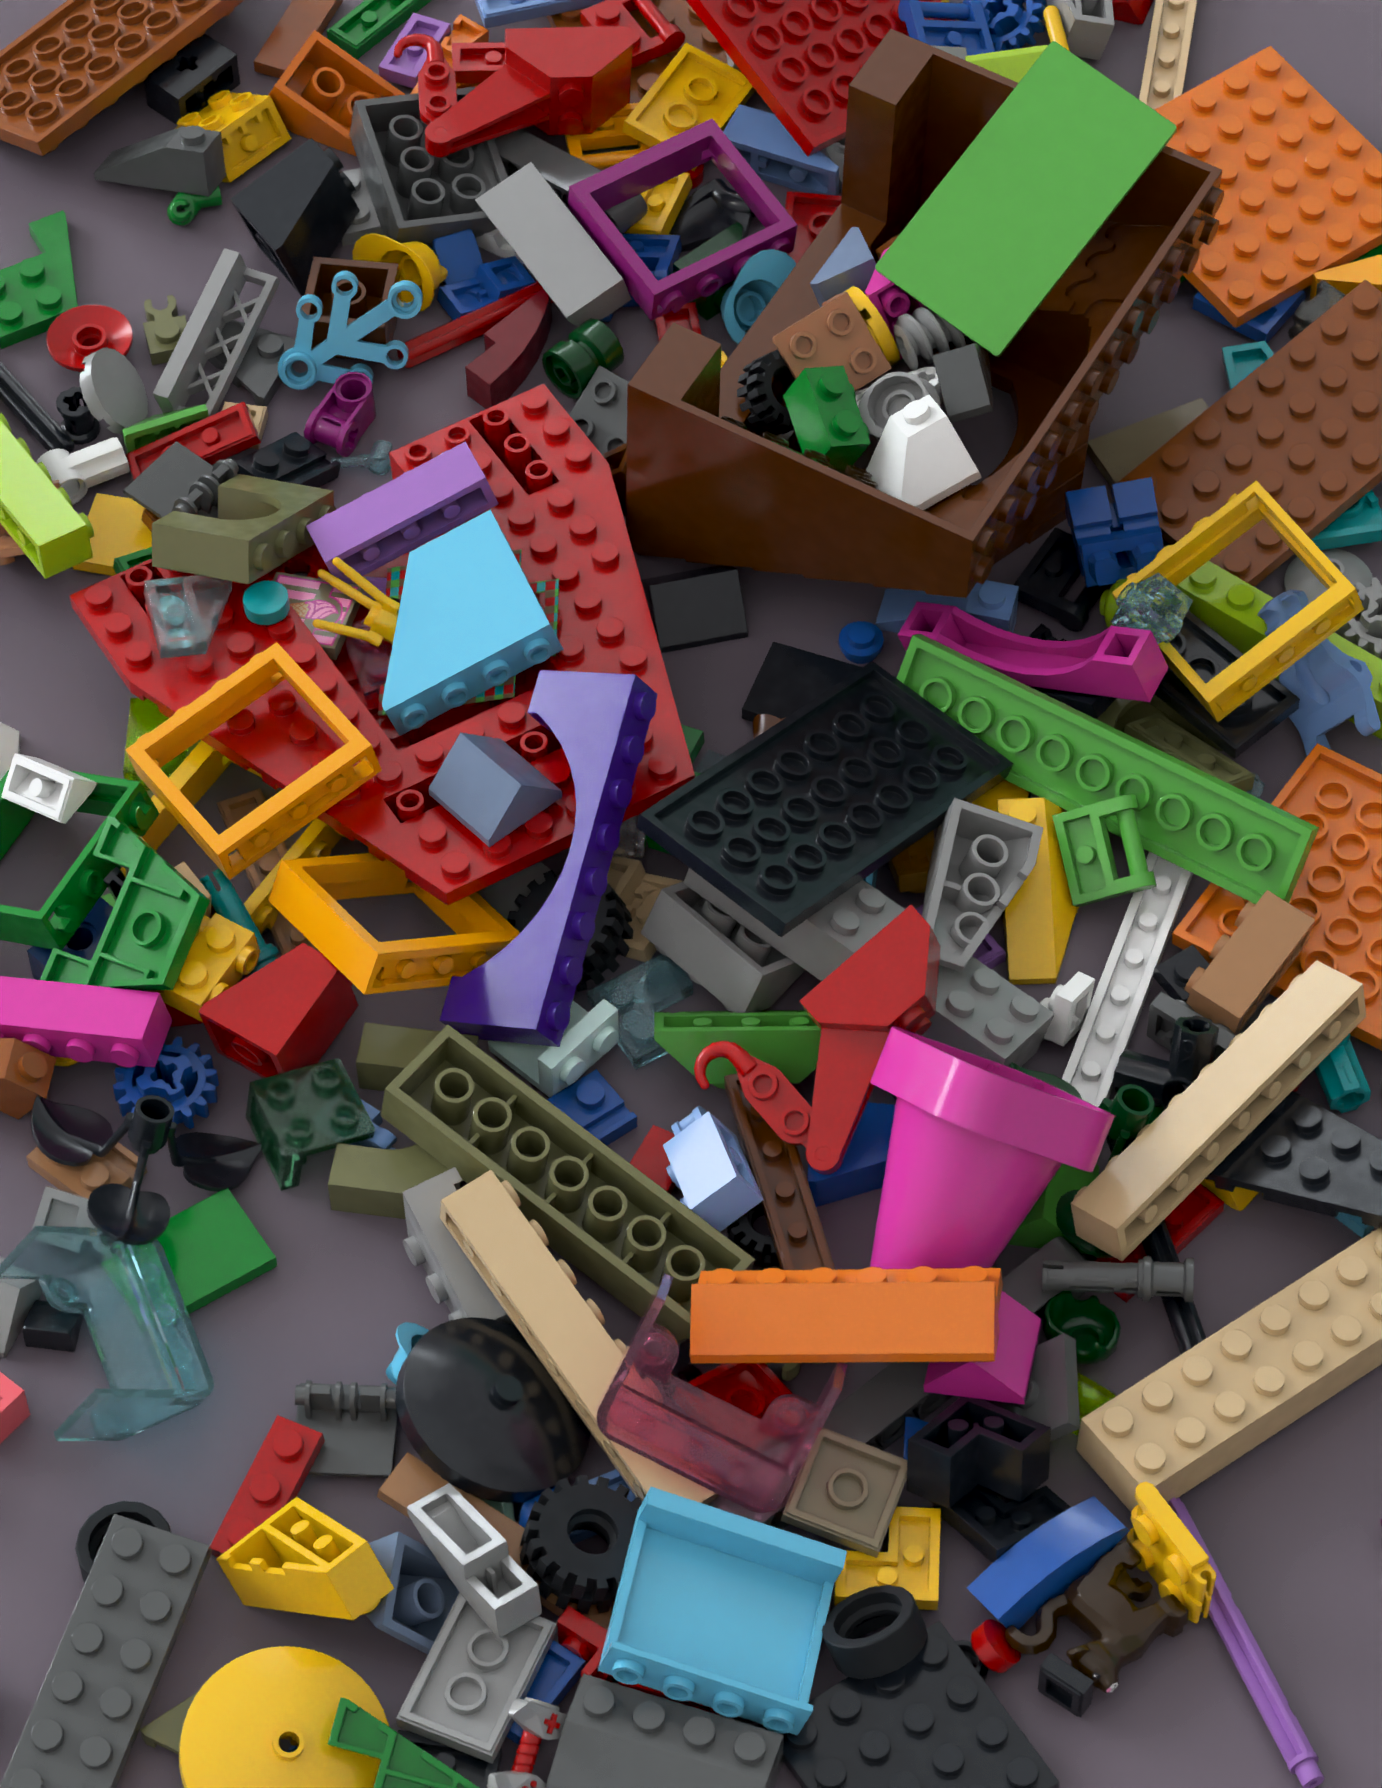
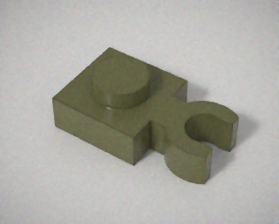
[143,295,187,365]

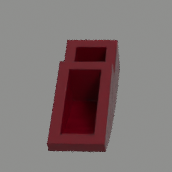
[465,288,552,409]

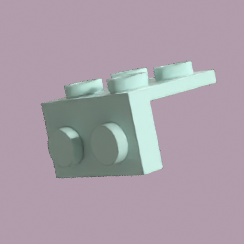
[488,999,619,1097]

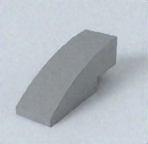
[407,1483,542,1638]

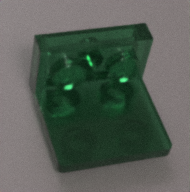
[245,1058,375,1191]

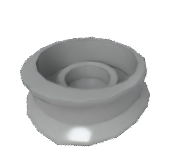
[858,371,940,441]

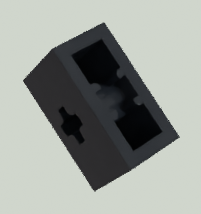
[144,33,240,126]

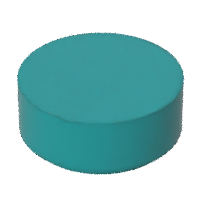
[243,581,290,625]

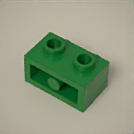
[783,366,871,470]

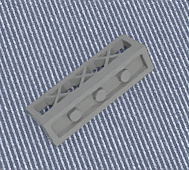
[152,248,280,416]

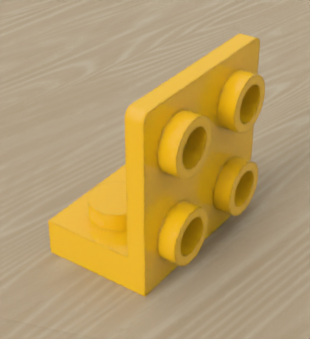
[175,90,291,183]

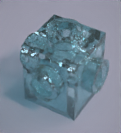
[1110,573,1193,644]

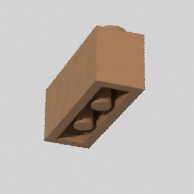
[1184,890,1315,1036]

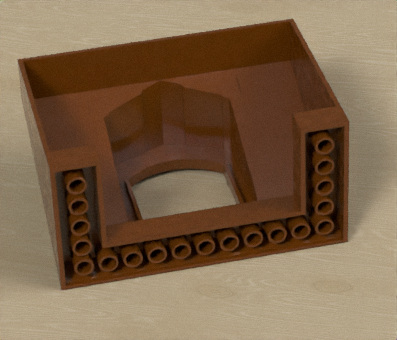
[626,29,1224,598]

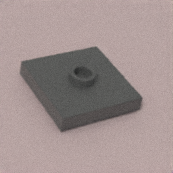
[989,1333,1080,1442]

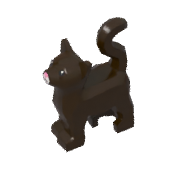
[1005,1541,1188,1693]

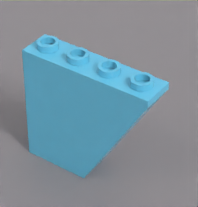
[382,510,564,736]

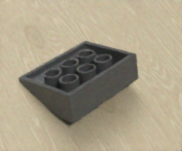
[349,87,508,249]
[545,1674,784,1788]

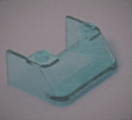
[0,1226,214,1441]

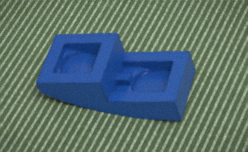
[437,256,536,320]

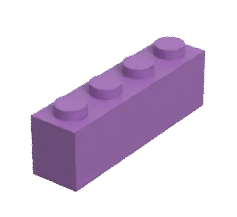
[306,441,498,583]

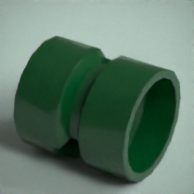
[542,318,624,399]

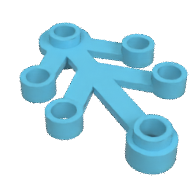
[278,271,423,390]

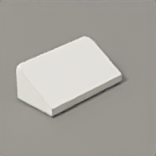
[1,753,97,824]

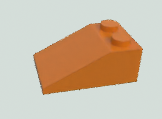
[268,29,406,157]

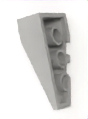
[922,798,1043,972]

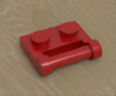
[580,0,685,69]

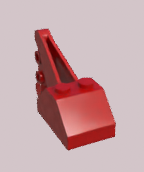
[394,26,632,157]
[694,904,941,1175]

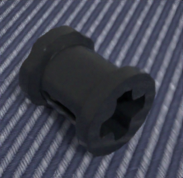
[56,387,100,445]

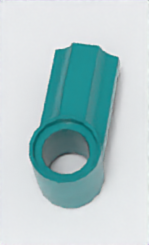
[1314,1033,1371,1113]

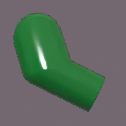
[167,185,222,225]

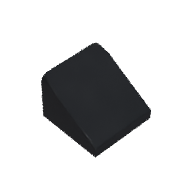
[22,1300,85,1352]

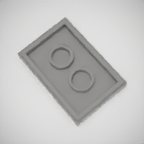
[396,1592,558,1764]

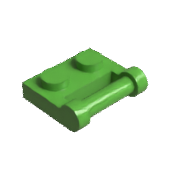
[1052,794,1157,907]

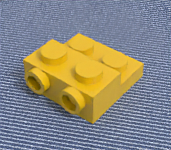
[150,913,260,1023]

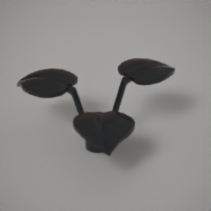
[31,1095,262,1245]

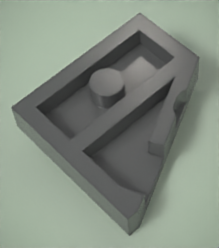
[208,320,295,407]

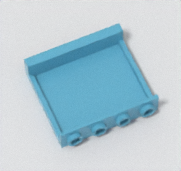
[598,1487,847,1735]

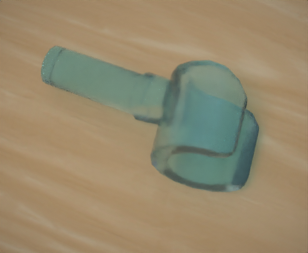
[331,440,393,476]

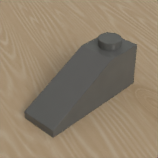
[94,126,226,197]

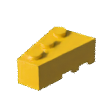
[216,1497,394,1620]

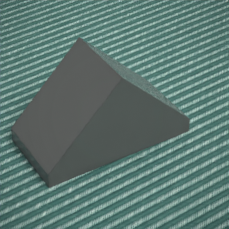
[932,343,993,423]

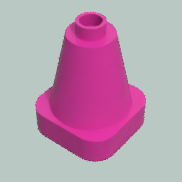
[870,1026,1115,1269]

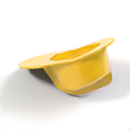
[352,233,448,311]

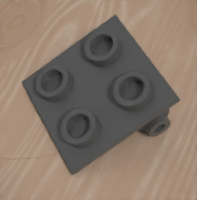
[569,366,629,454]
[123,441,239,518]
[295,1380,398,1478]

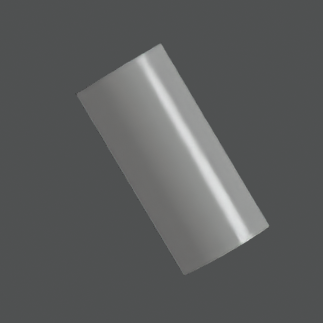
[475,162,631,325]

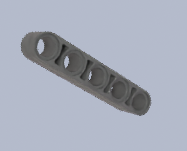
[494,129,648,234]

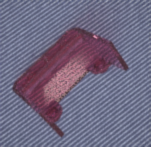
[597,1273,848,1513]

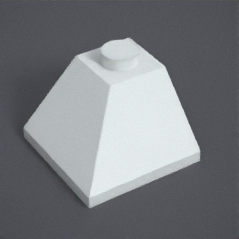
[866,395,982,510]

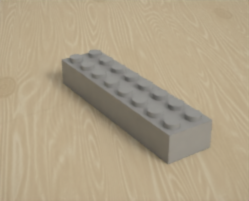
[683,868,1054,1067]

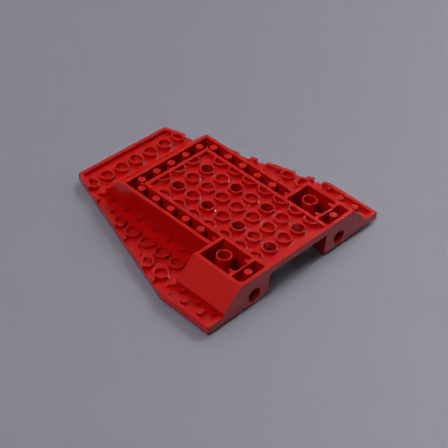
[69,384,695,905]

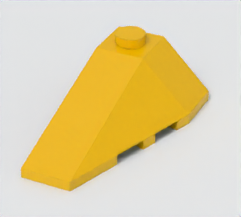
[996,798,1079,985]

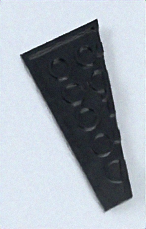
[1205,1091,1382,1228]

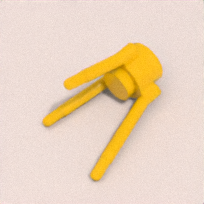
[312,557,400,648]

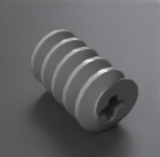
[894,307,977,371]

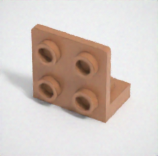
[772,292,892,391]

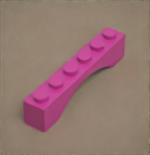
[897,601,1169,702]

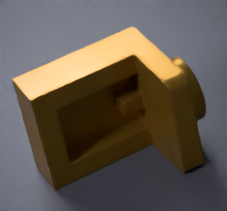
[889,830,935,893]

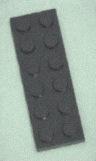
[0,1514,212,1788]

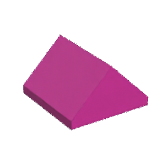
[923,1291,1041,1405]

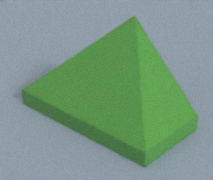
[122,404,209,454]

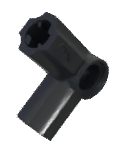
[1112,1015,1219,1110]

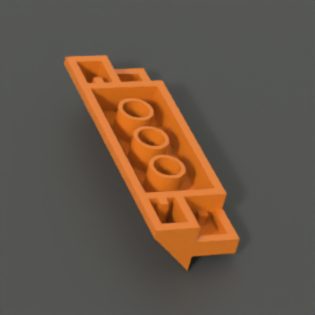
[690,1266,1003,1364]

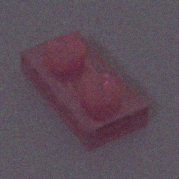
[343,619,392,701]

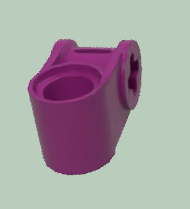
[304,372,376,457]

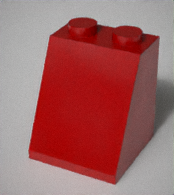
[198,943,359,1096]

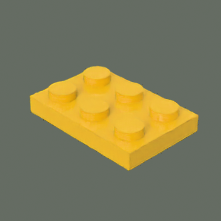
[622,42,755,171]

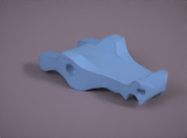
[1257,589,1381,756]

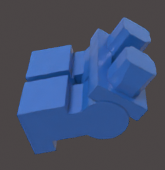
[1065,477,1164,587]

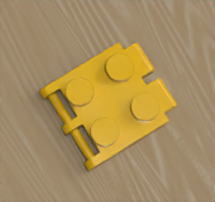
[1126,1482,1216,1623]

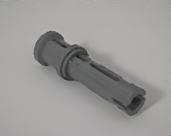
[1042,1256,1194,1303]

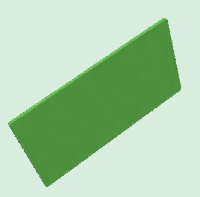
[875,41,1177,357]

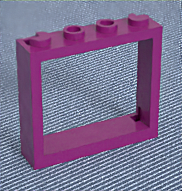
[567,118,798,321]

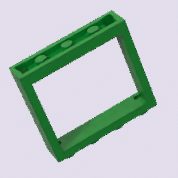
[0,770,160,950]

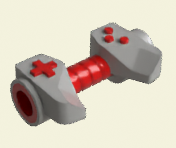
[487,1697,567,1788]

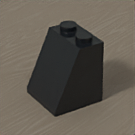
[230,138,360,297]

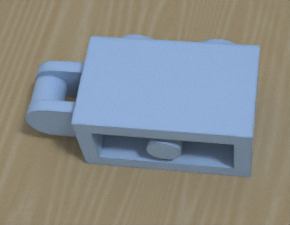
[663,1106,764,1232]

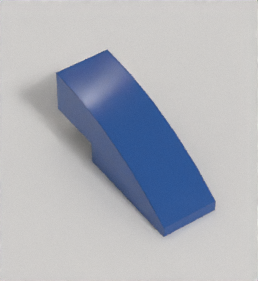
[967,1496,1130,1630]

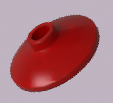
[46,304,133,372]

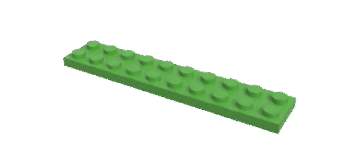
[897,634,1319,904]

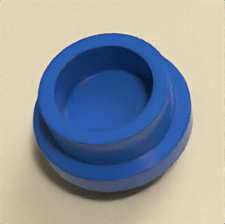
[838,621,884,664]

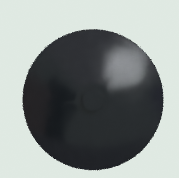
[396,1317,591,1503]

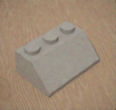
[641,881,806,1013]

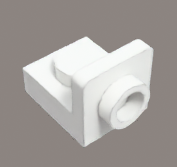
[1040,971,1095,1046]

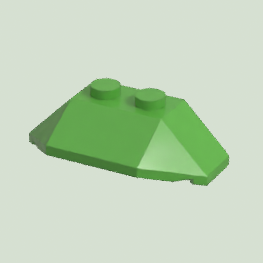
[654,1010,821,1089]

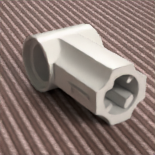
[36,437,130,505]

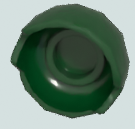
[1043,1291,1121,1365]

